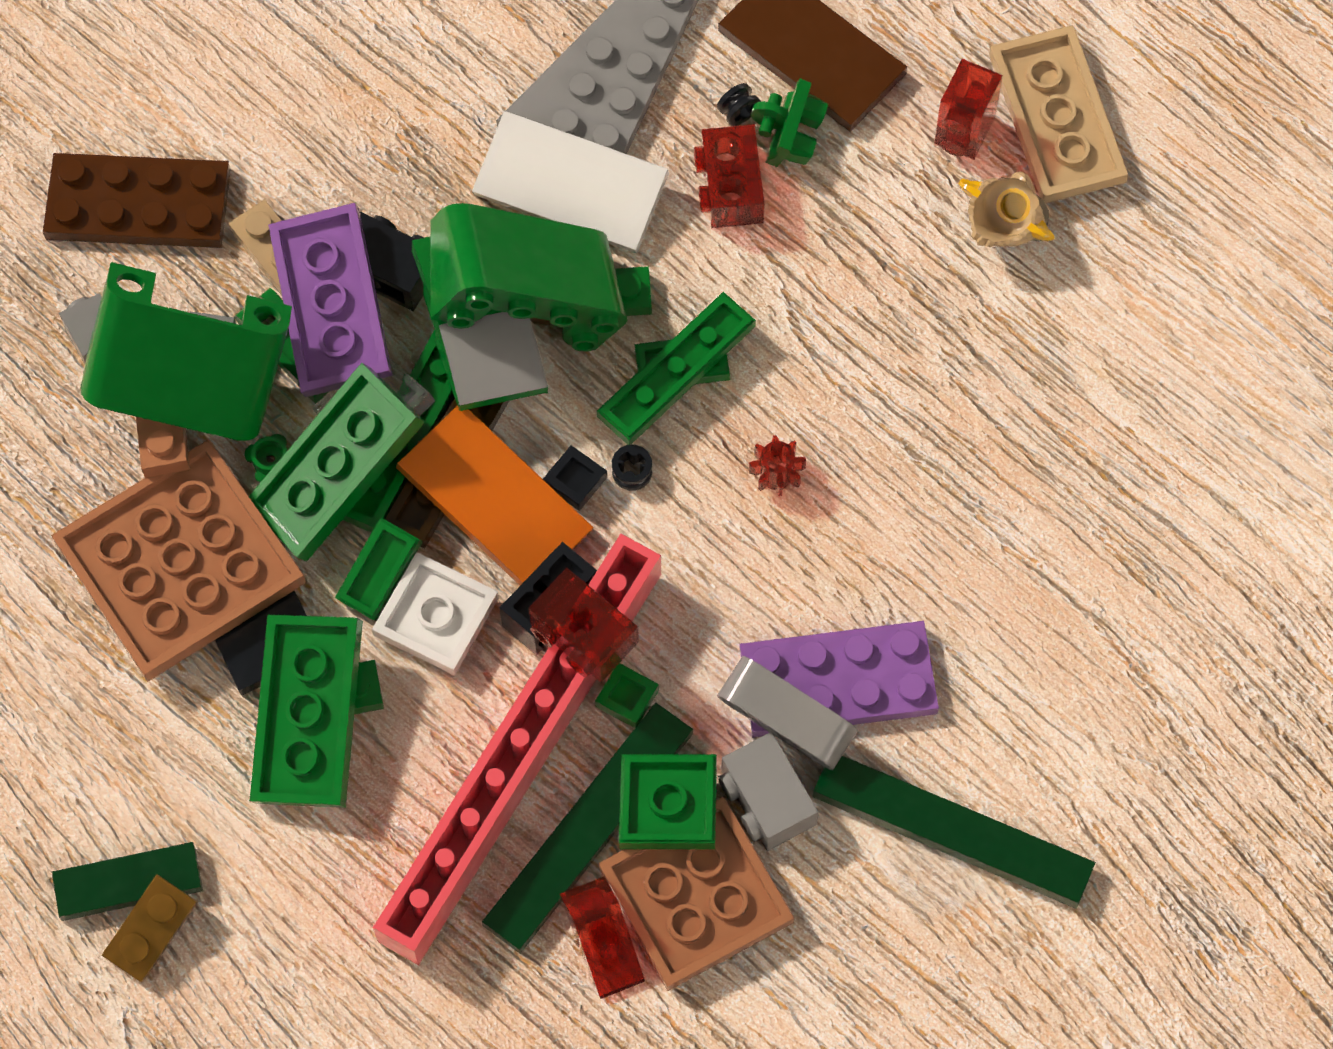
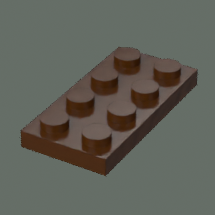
[43,153,231,248]

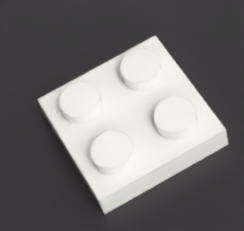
[372,552,499,676]

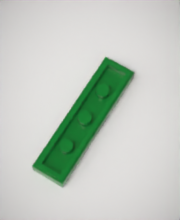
[597,292,756,445]

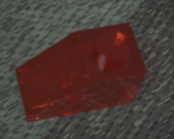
[560,876,645,999]

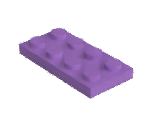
[268,203,393,397]
[739,621,939,738]

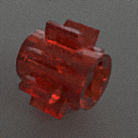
[749,435,806,496]

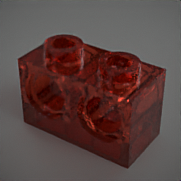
[694,124,765,228]

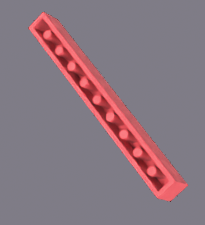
[373,534,662,966]

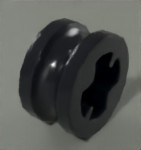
[717,83,761,126]
[612,445,652,491]

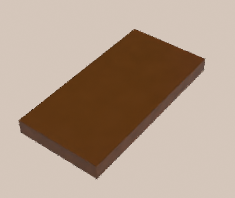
[718,0,907,132]

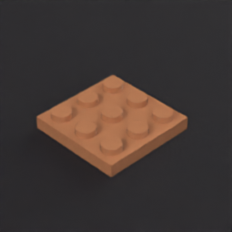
[598,797,794,991]

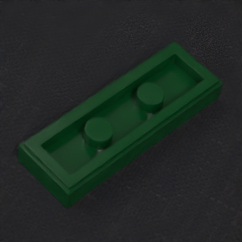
[52,842,203,921]

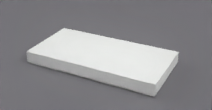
[472,111,669,254]

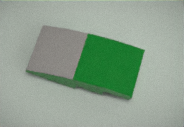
[412,236,548,411]

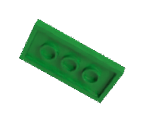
[249,363,425,562]
[249,615,363,808]

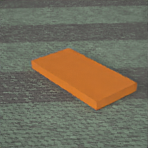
[396,406,594,585]

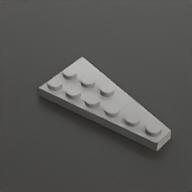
[496,0,699,154]

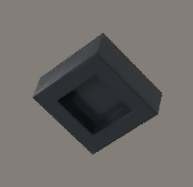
[543,445,607,511]

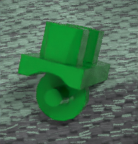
[751,78,828,167]

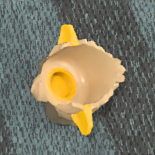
[958,171,1054,248]

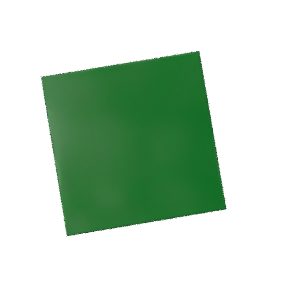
[619,754,717,849]

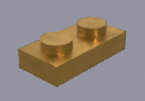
[101,875,198,982]

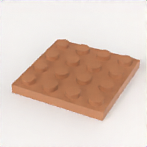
[51,439,306,682]

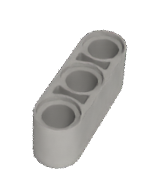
[717,656,858,770]

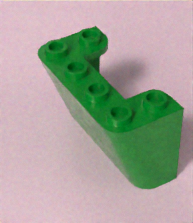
[430,203,628,352]
[80,262,292,441]

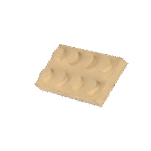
[989,25,1128,204]

